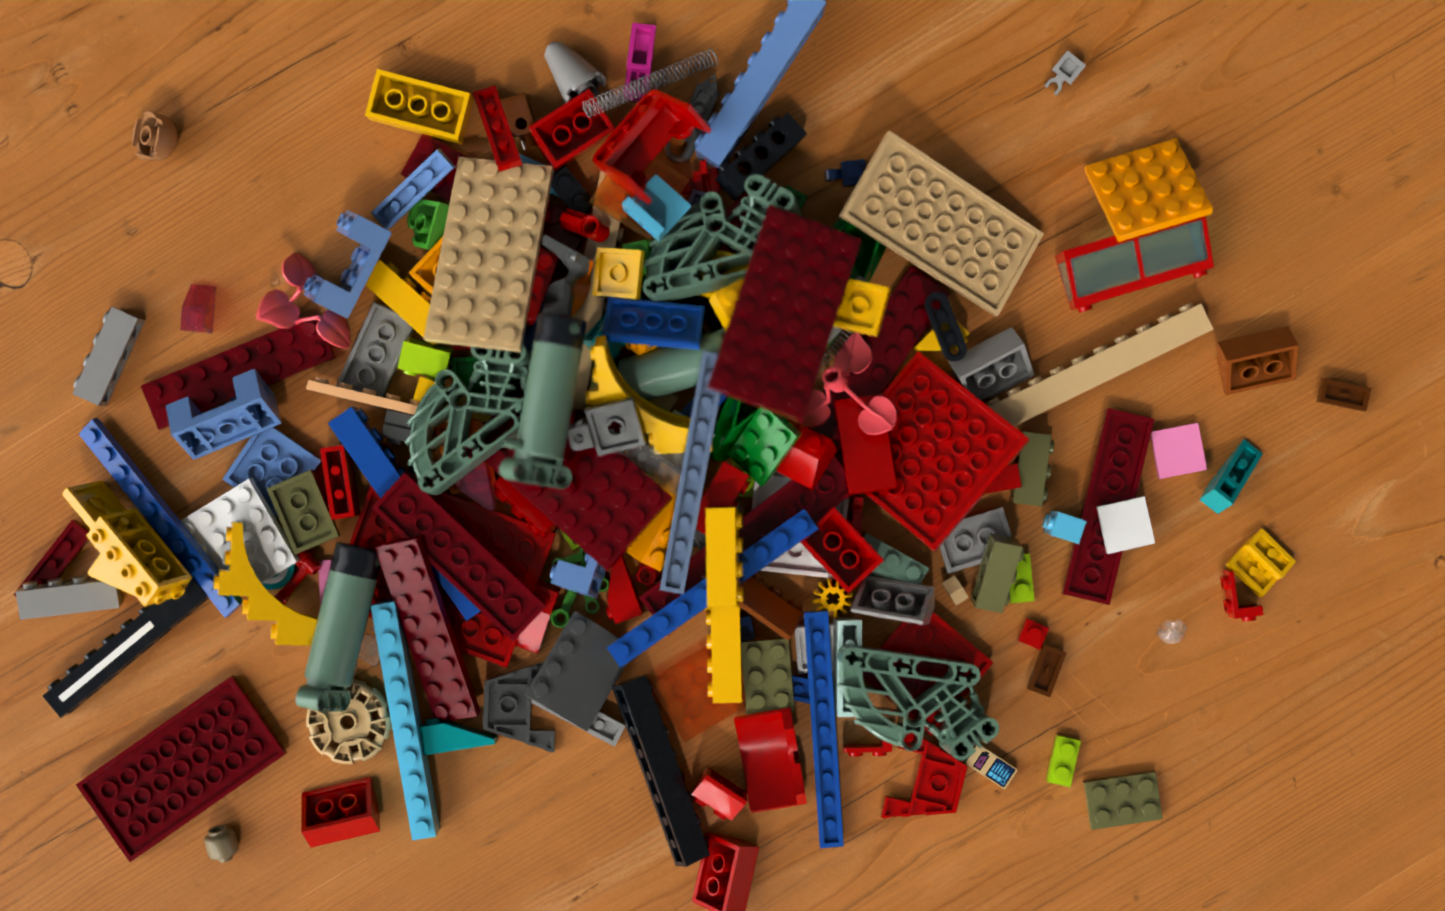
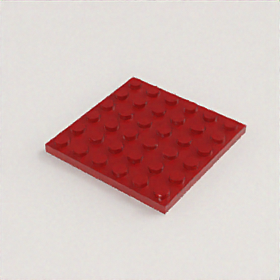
[834,351,1030,552]

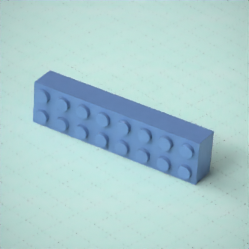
[694,0,827,172]

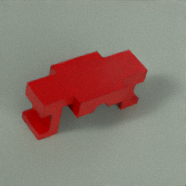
[679,160,722,195]

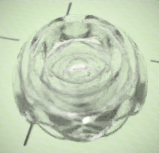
[1156,620,1187,644]

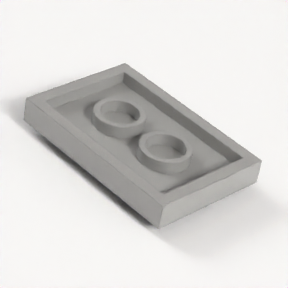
[939,507,1012,574]

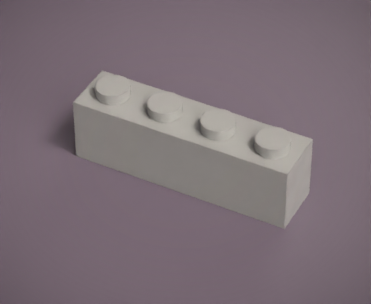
[73,307,145,406]
[16,575,123,620]

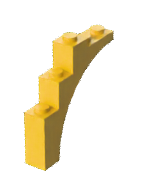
[586,336,714,454]
[213,521,318,646]

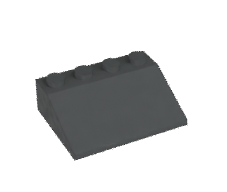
[525,611,627,732]

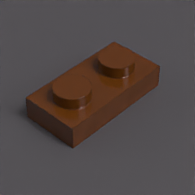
[1316,378,1371,412]
[1026,644,1067,697]

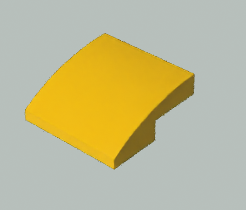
[1225,528,1296,598]

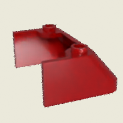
[593,90,712,204]

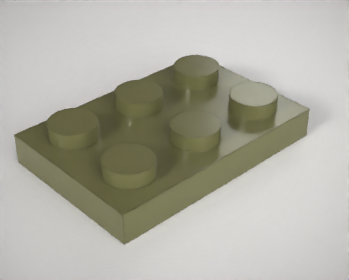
[266,470,341,555]
[741,638,794,714]
[1083,771,1163,830]

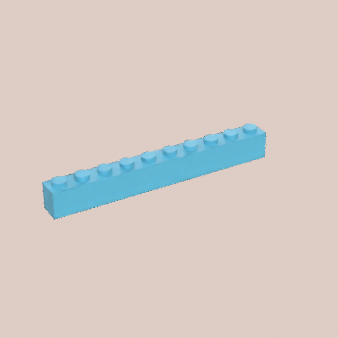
[371,599,440,840]

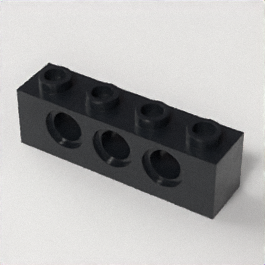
[715,113,807,201]

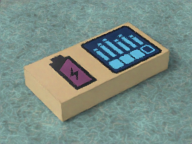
[964,745,1018,790]

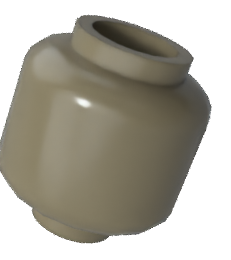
[204,825,239,863]

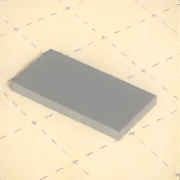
[336,302,414,408]

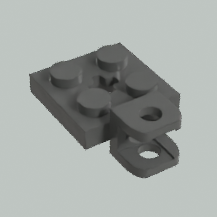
[568,397,646,456]

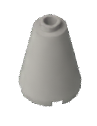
[544,41,606,103]

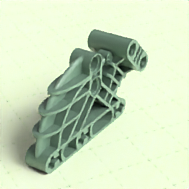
[643,174,803,302]
[405,345,532,496]
[837,644,999,760]

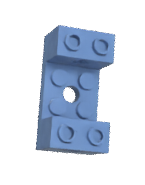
[303,210,392,319]
[166,368,282,460]
[550,553,606,599]

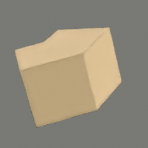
[942,575,969,605]

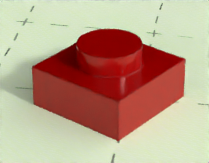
[1017,618,1049,650]

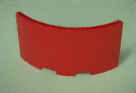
[734,707,807,813]

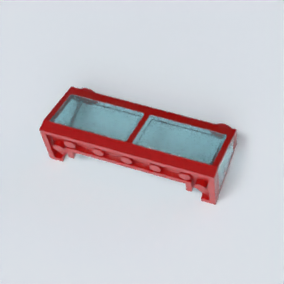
[1055,216,1214,313]

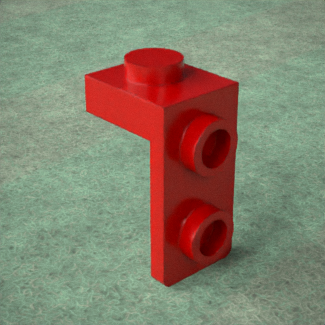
[1220,569,1264,622]
[843,739,892,757]

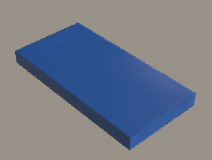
[602,297,705,350]

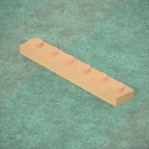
[306,376,449,423]

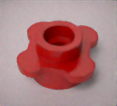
[633,562,661,589]

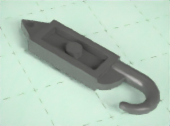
[665,74,720,163]

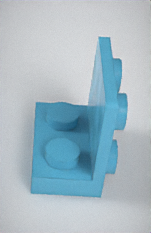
[622,175,691,242]

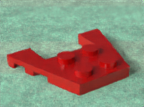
[880,733,968,819]

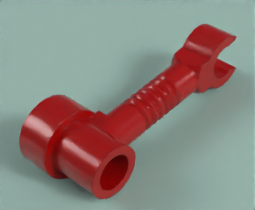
[274,550,322,604]

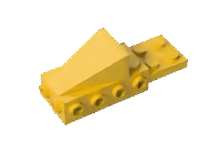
[62,480,193,607]

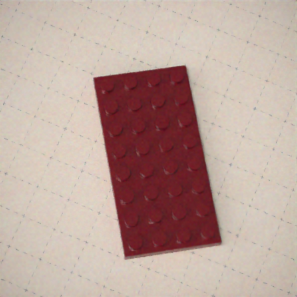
[706,205,862,422]
[477,384,673,571]
[76,675,288,862]

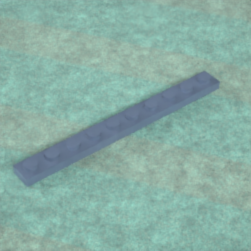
[660,350,721,595]

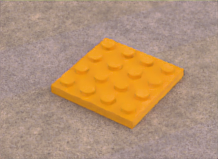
[1085,138,1213,242]

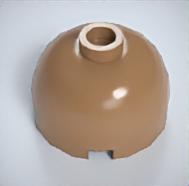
[132,111,179,161]

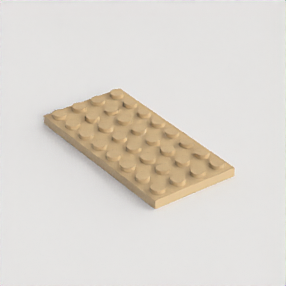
[839,131,1044,316]
[424,157,554,352]

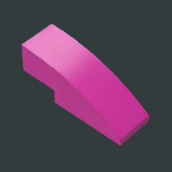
[624,23,656,102]

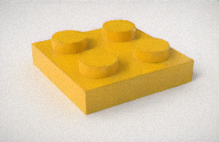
[592,247,645,300]

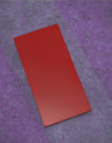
[834,394,897,495]

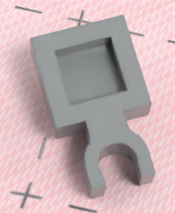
[1044,50,1086,96]

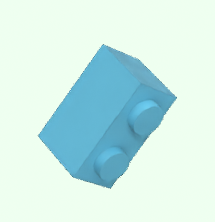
[1042,510,1086,544]

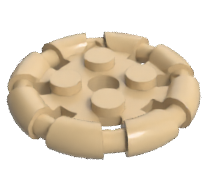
[306,679,391,764]

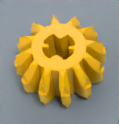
[812,578,853,618]

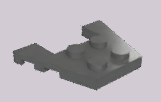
[483,662,555,752]

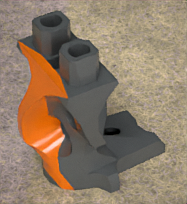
[541,235,595,316]

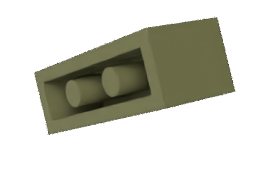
[1010,431,1054,507]
[970,533,1024,613]

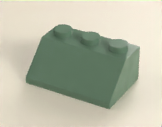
[860,532,929,584]

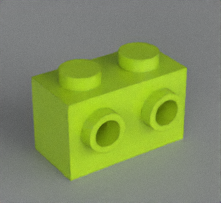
[398,337,454,381]

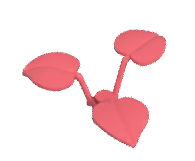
[256,253,350,348]
[789,332,897,435]

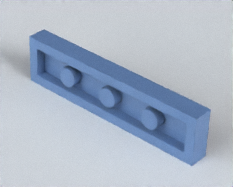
[371,149,456,230]

